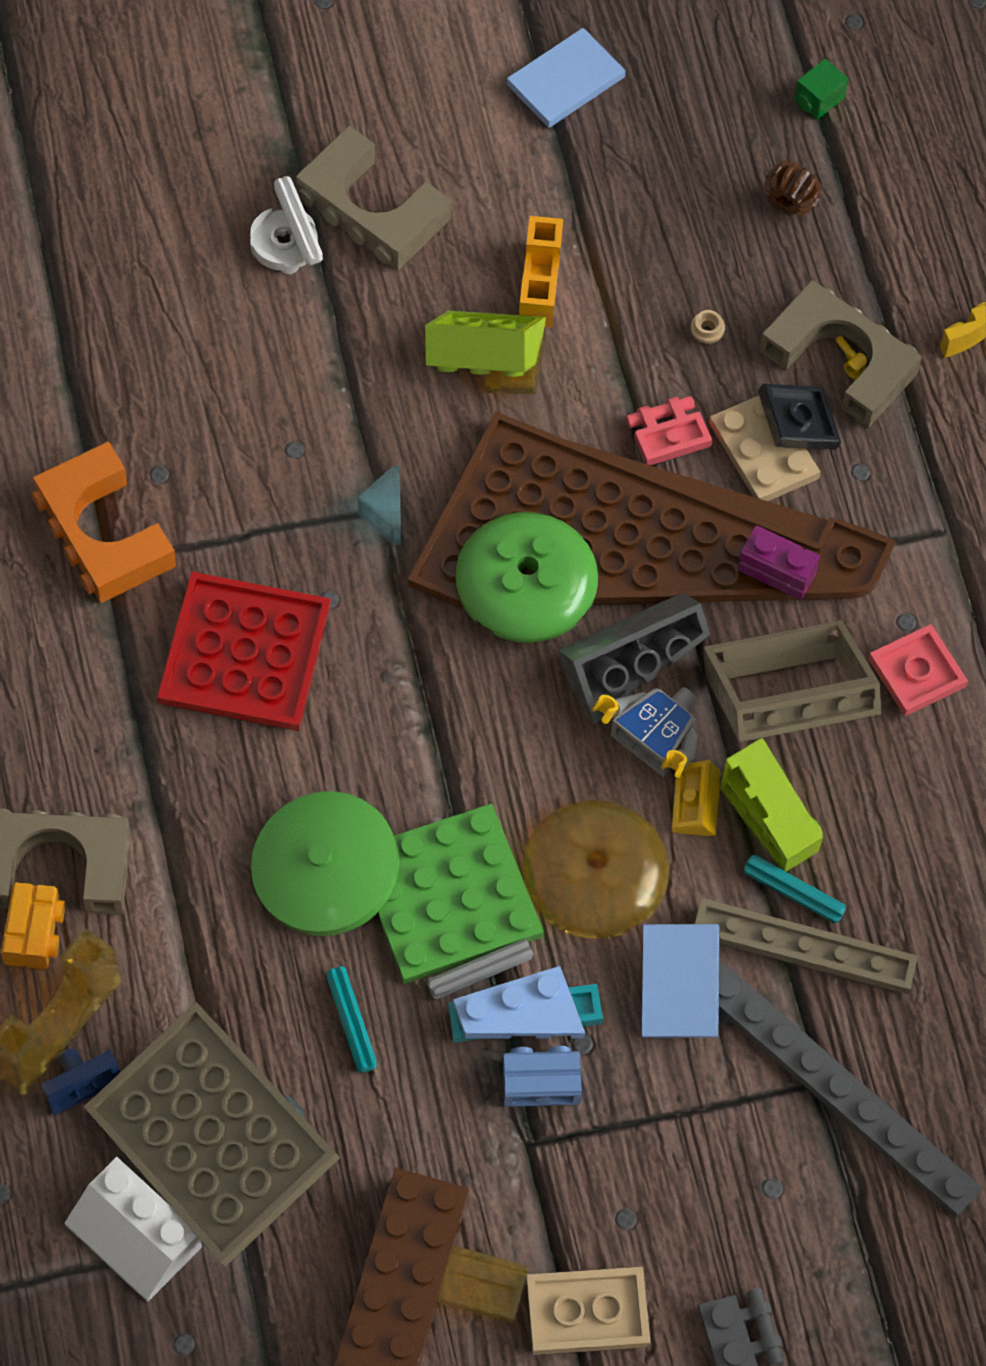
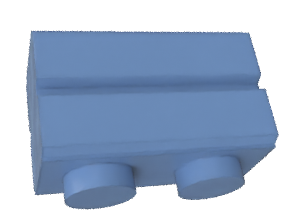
[503,1046,582,1107]

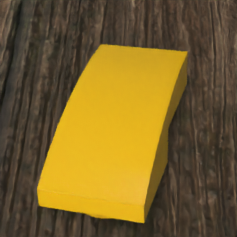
[940,302,986,358]

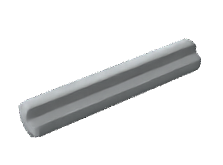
[427,939,533,999]

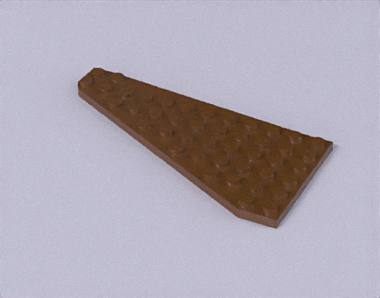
[408,411,896,607]

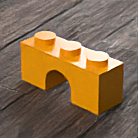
[519,216,563,328]

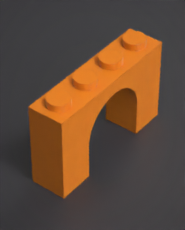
[31,441,176,604]

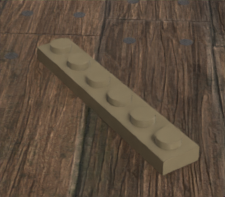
[695,898,918,995]

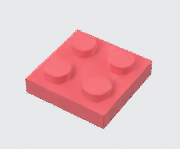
[868,624,968,717]

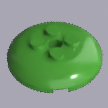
[455,512,598,643]

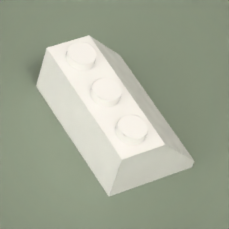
[65,1157,202,1302]

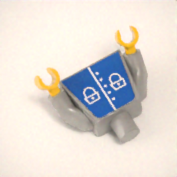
[591,687,698,778]

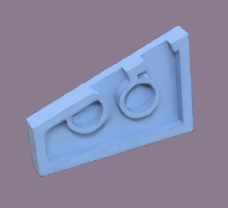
[453,966,585,1038]

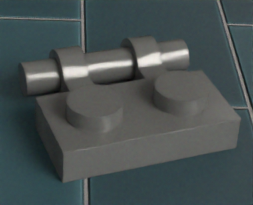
[697,1288,784,1366]

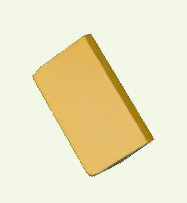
[672,760,721,836]

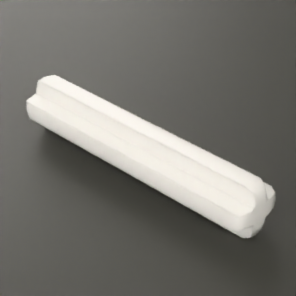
[274,176,323,266]

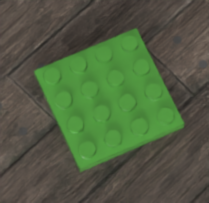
[377,804,544,984]

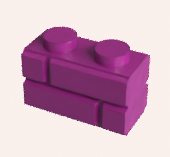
[737,525,821,600]

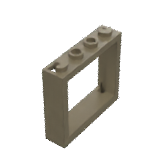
[704,620,881,742]

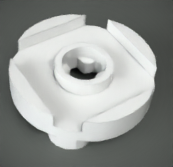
[250,209,318,274]

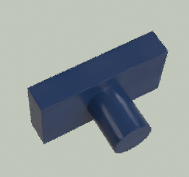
[41,1049,120,1116]

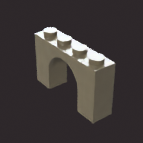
[296,125,452,270]
[759,280,922,428]
[0,808,131,915]

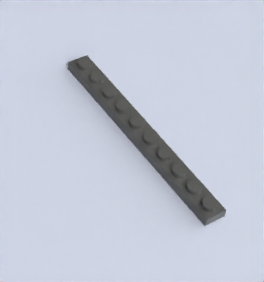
[719,959,982,1219]

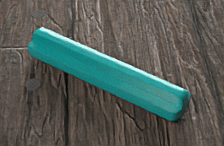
[743,855,846,923]
[327,966,377,1073]

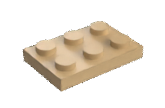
[709,396,821,501]
[526,1267,650,1355]

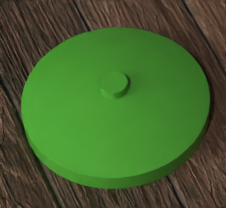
[251,791,399,936]

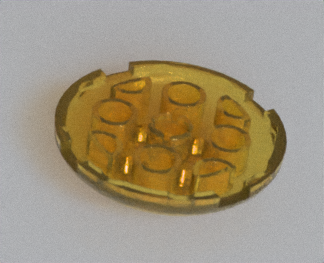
[522,800,669,939]

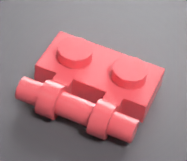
[625,396,712,465]

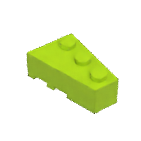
[720,738,823,872]

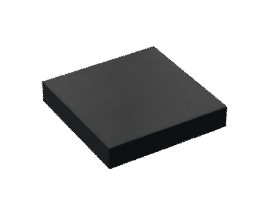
[758,384,841,450]

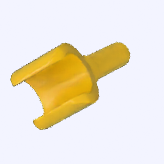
[835,336,867,380]

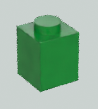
[794,58,849,120]

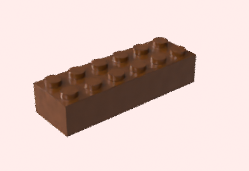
[335,1167,469,1366]

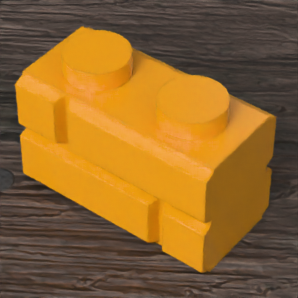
[1,882,65,970]

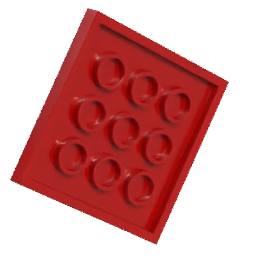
[157,571,331,731]

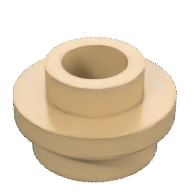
[690,310,725,344]

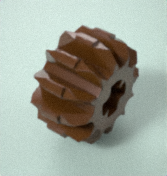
[763,161,822,217]

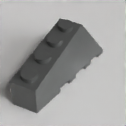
[557,593,710,724]

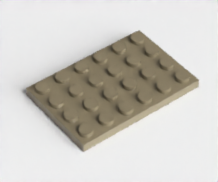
[84,1002,340,1267]

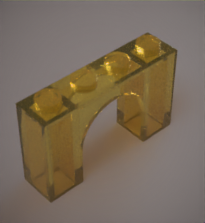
[0,928,121,1095]

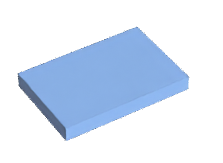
[507,28,626,128]
[642,924,719,1038]

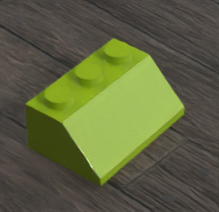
[425,310,546,377]

